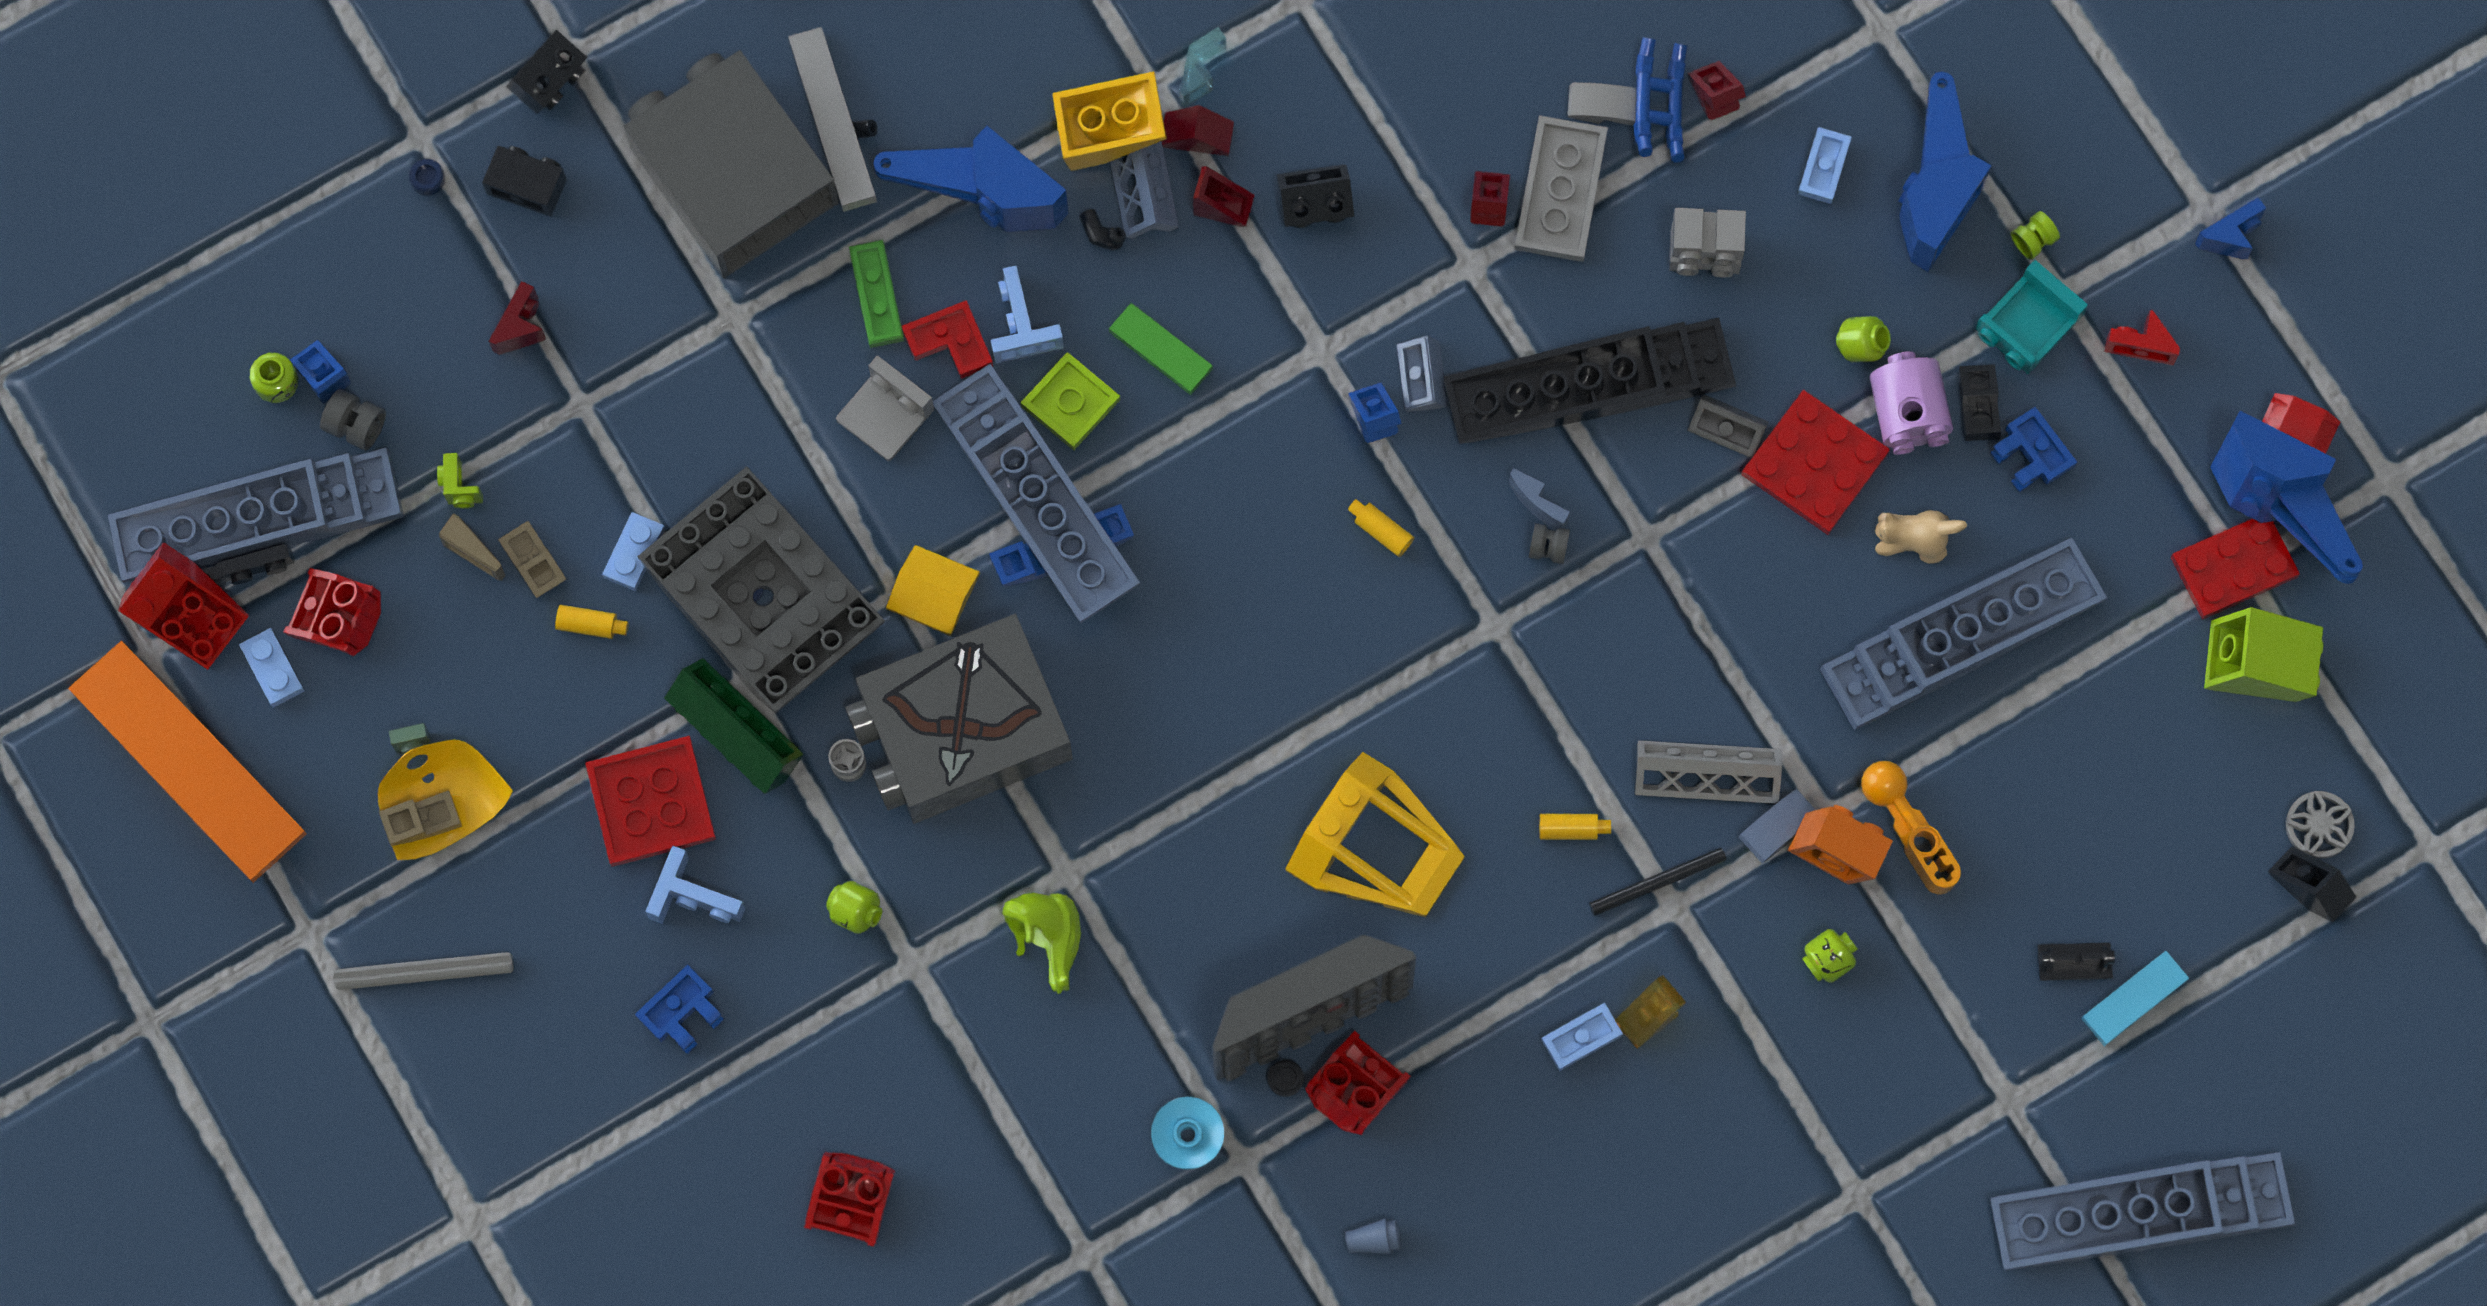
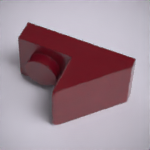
[1688,61,1746,120]
[1470,171,1510,226]
[489,281,546,355]

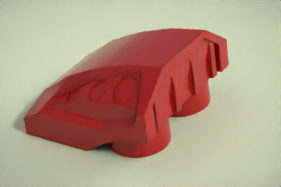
[2262,393,2341,454]
[283,568,381,656]
[1305,1031,1411,1135]
[804,1152,896,1247]

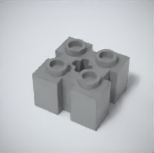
[1669,208,1746,278]

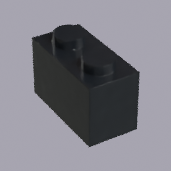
[482,145,567,217]

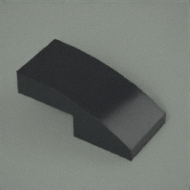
[1959,364,2001,441]

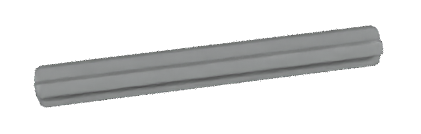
[333,952,514,990]

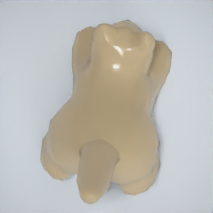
[1875,510,1967,563]

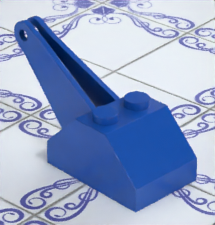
[1898,72,1991,272]
[873,125,1069,232]
[2210,411,2363,584]

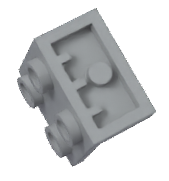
[836,355,934,461]

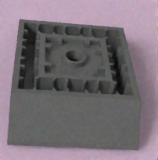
[637,466,885,714]
[1213,934,1416,1081]

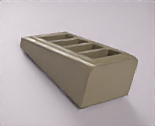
[439,513,505,581]

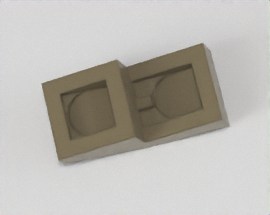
[498,521,567,599]
[379,791,462,846]

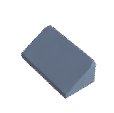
[1397,336,1447,412]

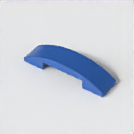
[989,504,1134,587]

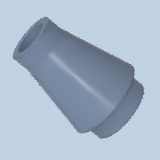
[1346,1218,1401,1254]

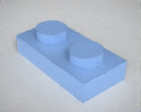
[1798,127,1851,204]
[602,512,665,592]
[239,628,305,708]
[1541,1003,1623,1072]

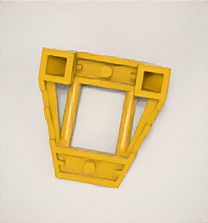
[1285,752,1465,917]

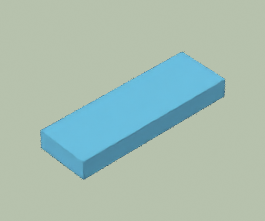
[2081,951,2189,1047]

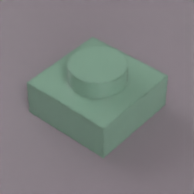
[389,723,431,755]

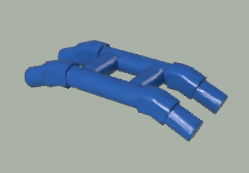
[1634,37,1688,163]

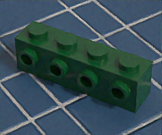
[664,658,804,794]

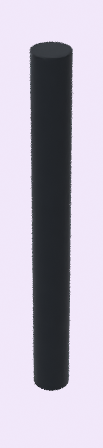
[1589,847,1726,916]

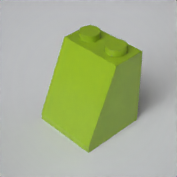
[2204,607,2324,702]

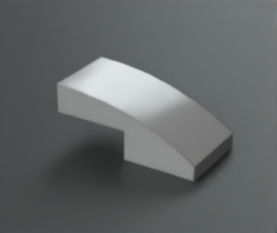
[1567,83,1637,126]

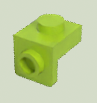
[437,453,483,508]

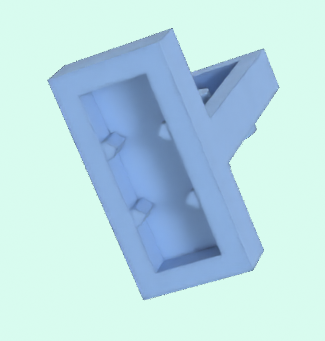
[991,265,1064,364]
[645,846,745,924]

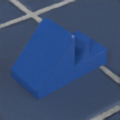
[2195,197,2266,260]
[290,340,351,404]
[1348,383,1402,443]

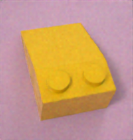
[1052,71,1166,171]

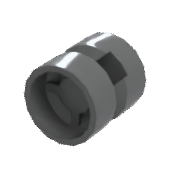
[320,389,386,451]

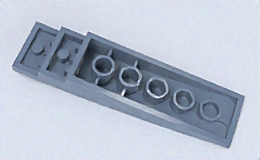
[933,364,1140,623]
[108,448,404,583]
[1820,537,2107,731]
[1990,1152,2295,1271]

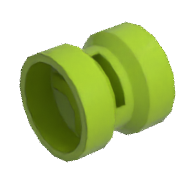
[2010,211,2060,260]

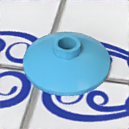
[1151,1097,1224,1170]

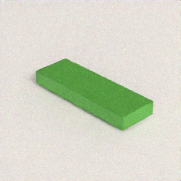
[849,240,904,348]
[1109,303,1213,395]

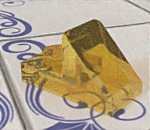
[1615,975,1687,1049]

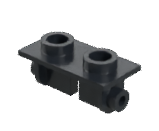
[2038,942,2115,981]

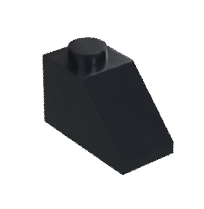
[2268,846,2357,922]

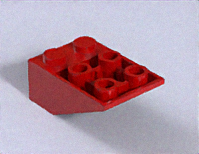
[118,542,249,670]

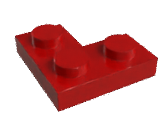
[901,300,993,379]

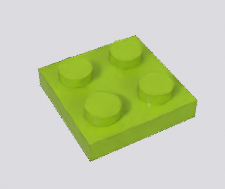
[1021,352,1120,451]

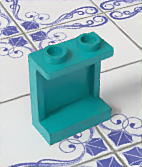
[1976,260,2088,375]

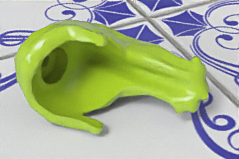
[1002,893,1081,994]

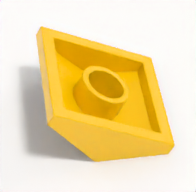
[886,545,980,636]

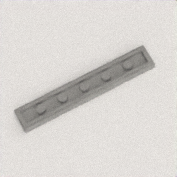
[788,27,877,212]

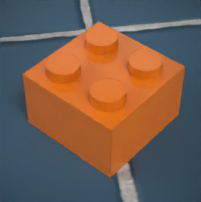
[1788,805,1893,885]

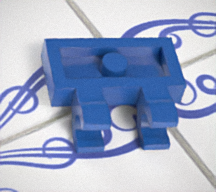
[1990,407,2077,492]
[635,965,724,1054]

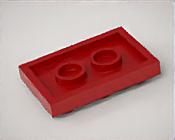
[2170,518,2300,620]

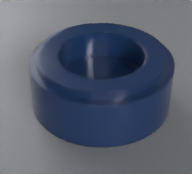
[409,159,445,196]

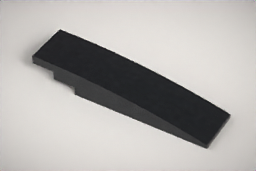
[1443,317,1736,444]

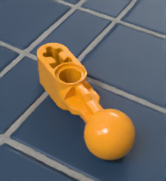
[1861,761,1961,895]

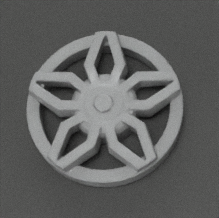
[2285,791,2354,859]

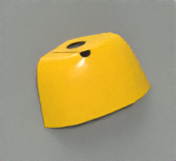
[378,739,513,860]

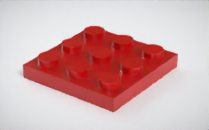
[1741,390,1890,535]
[585,735,716,867]

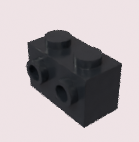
[506,30,588,114]
[1277,164,1355,228]

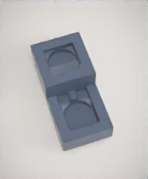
[1509,468,1570,530]
[1739,788,1815,864]

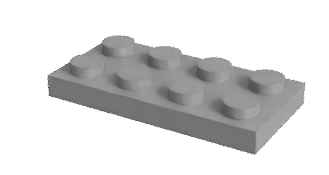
[1515,116,1608,262]

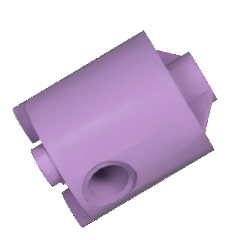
[1869,352,1953,455]

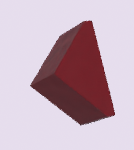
[1162,105,1234,156]
[1193,166,1255,227]

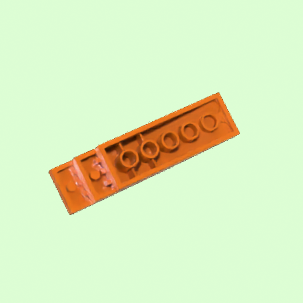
[68,640,307,883]

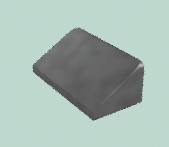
[1688,395,1769,458]

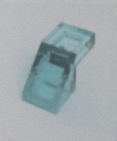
[1180,27,1226,108]

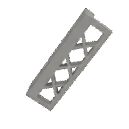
[1635,740,1782,804]

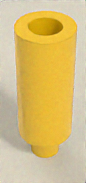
[1348,499,1415,557]
[555,604,629,639]
[1539,814,1611,840]

